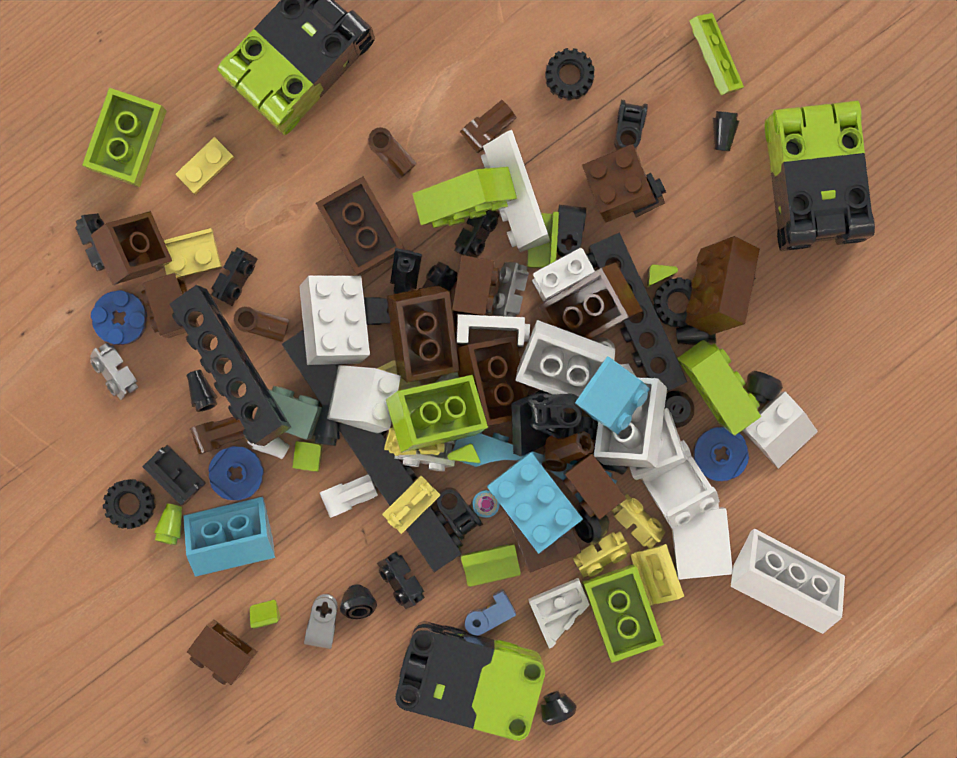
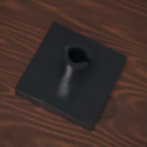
[512,390,566,457]

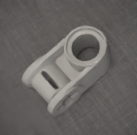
[304,594,338,649]

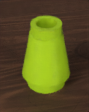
[154,503,182,545]

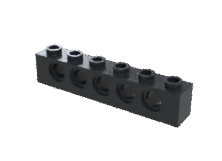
[586,232,687,391]
[170,285,291,446]

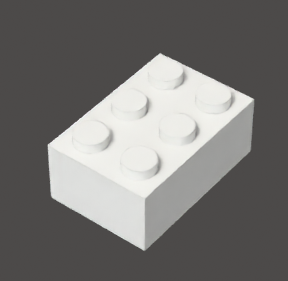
[299,276,370,365]
[516,320,615,396]
[594,378,667,468]

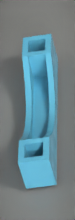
[453,431,617,502]

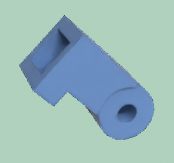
[465,589,516,635]

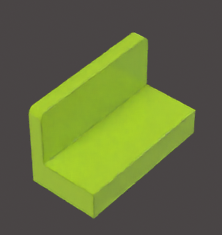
[527,212,559,268]
[461,543,521,587]

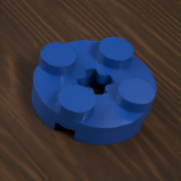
[91,290,147,345]
[693,427,749,481]
[209,446,264,500]

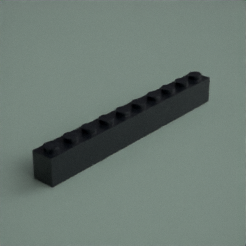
[282,329,463,572]

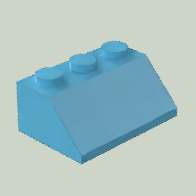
[183,497,275,577]

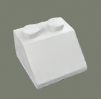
[327,365,401,433]
[742,391,818,469]

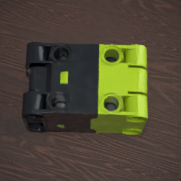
[217,0,375,135]
[765,101,875,251]
[395,621,545,741]

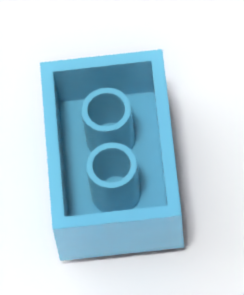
[487,452,583,554]

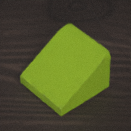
[647,264,678,287]
[292,441,323,472]
[447,443,481,463]
[250,600,281,629]

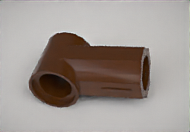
[460,100,517,153]
[368,127,417,179]
[234,306,289,342]
[190,417,245,454]
[542,431,594,472]

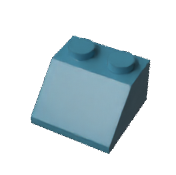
[575,356,650,435]

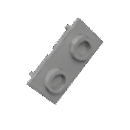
[492,262,529,317]
[90,343,138,400]

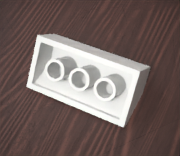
[481,130,551,252]
[731,529,845,634]

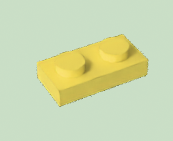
[176,137,234,195]

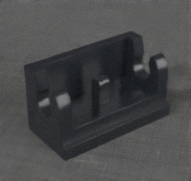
[142,445,206,505]

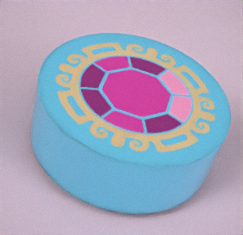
[472,490,500,518]

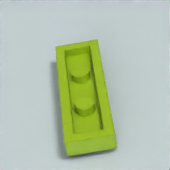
[689,13,744,95]

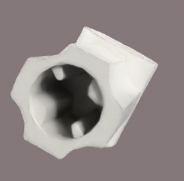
[320,474,378,518]

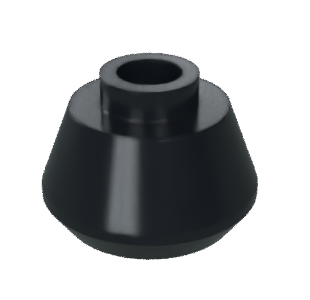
[747,371,783,404]
[664,391,695,428]
[574,509,609,545]
[340,584,377,619]
[541,691,577,725]

